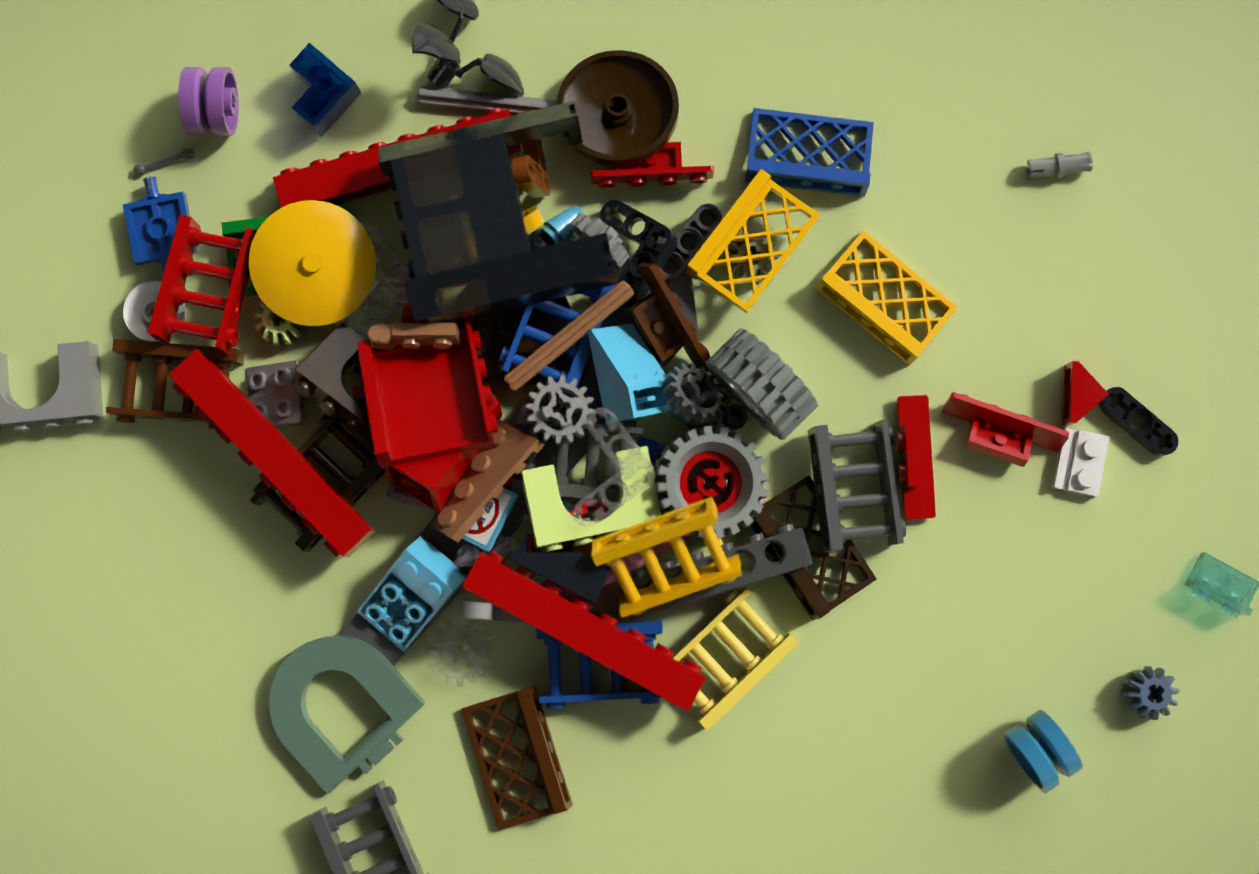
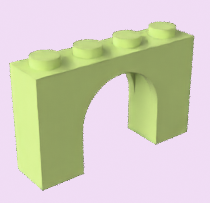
[520,446,661,552]

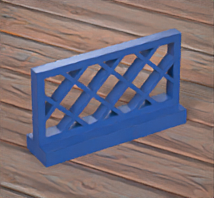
[745,108,874,197]

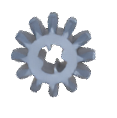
[1122,666,1180,720]

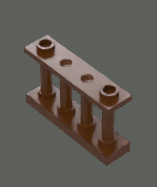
[106,339,245,429]

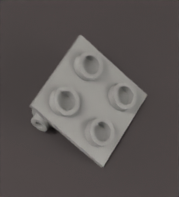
[247,360,306,426]

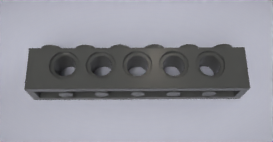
[619,523,813,620]

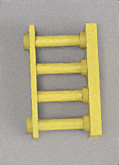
[672,588,799,731]

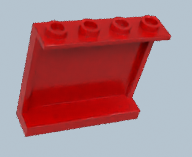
[357,320,498,468]

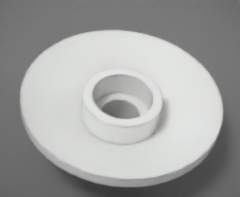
[123,281,186,342]

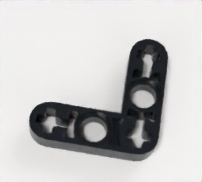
[600,199,677,309]

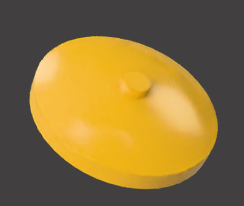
[249,200,376,326]

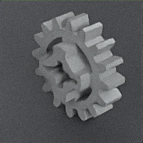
[569,213,630,268]
[525,375,595,446]

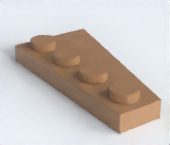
[432,420,544,542]

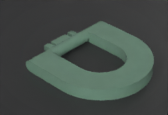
[269,635,426,794]

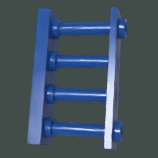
[497,285,616,398]
[536,620,663,709]

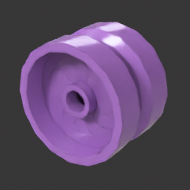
[178,67,239,136]

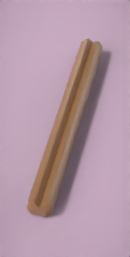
[504,281,634,391]

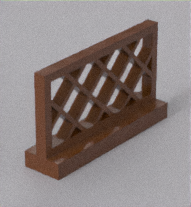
[461,685,573,830]

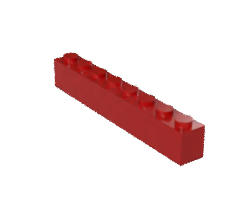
[273,108,521,208]
[169,349,376,557]
[462,550,707,711]

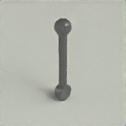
[134,148,195,176]

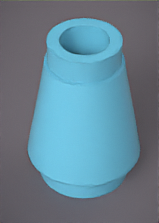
[540,205,585,245]

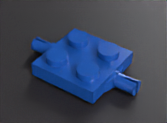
[122,176,198,274]

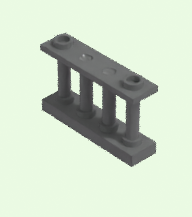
[511,411,644,501]
[807,419,906,553]
[309,780,429,874]

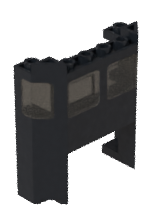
[378,101,618,323]

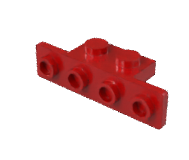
[591,142,714,188]
[942,392,1070,467]
[895,395,936,519]

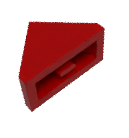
[1062,361,1108,426]

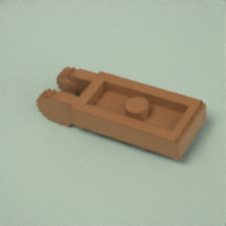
[367,323,461,350]

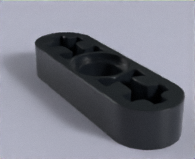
[1099,387,1178,456]

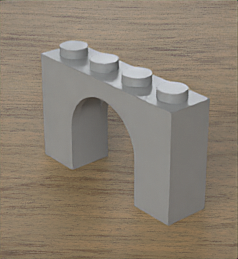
[0,341,103,433]

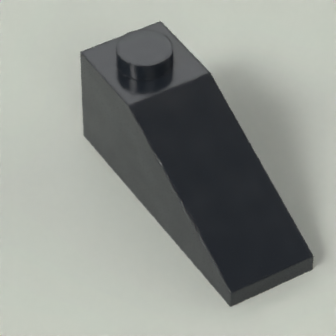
[507,550,612,602]

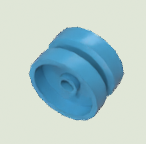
[1003,710,1083,794]

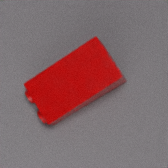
[384,393,502,514]

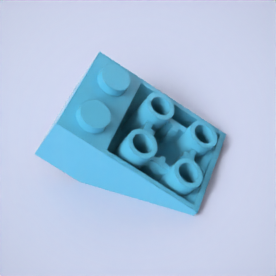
[587,324,675,424]
[356,535,468,652]

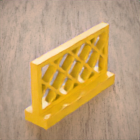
[686,169,820,314]
[815,230,958,366]

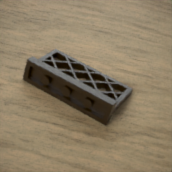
[750,475,877,621]

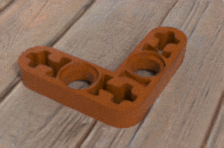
[511,110,550,199]

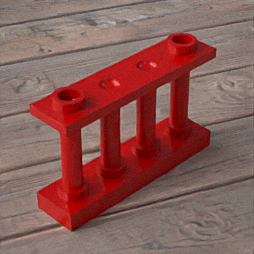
[148,215,256,355]

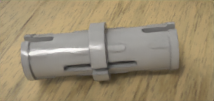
[1027,152,1093,179]

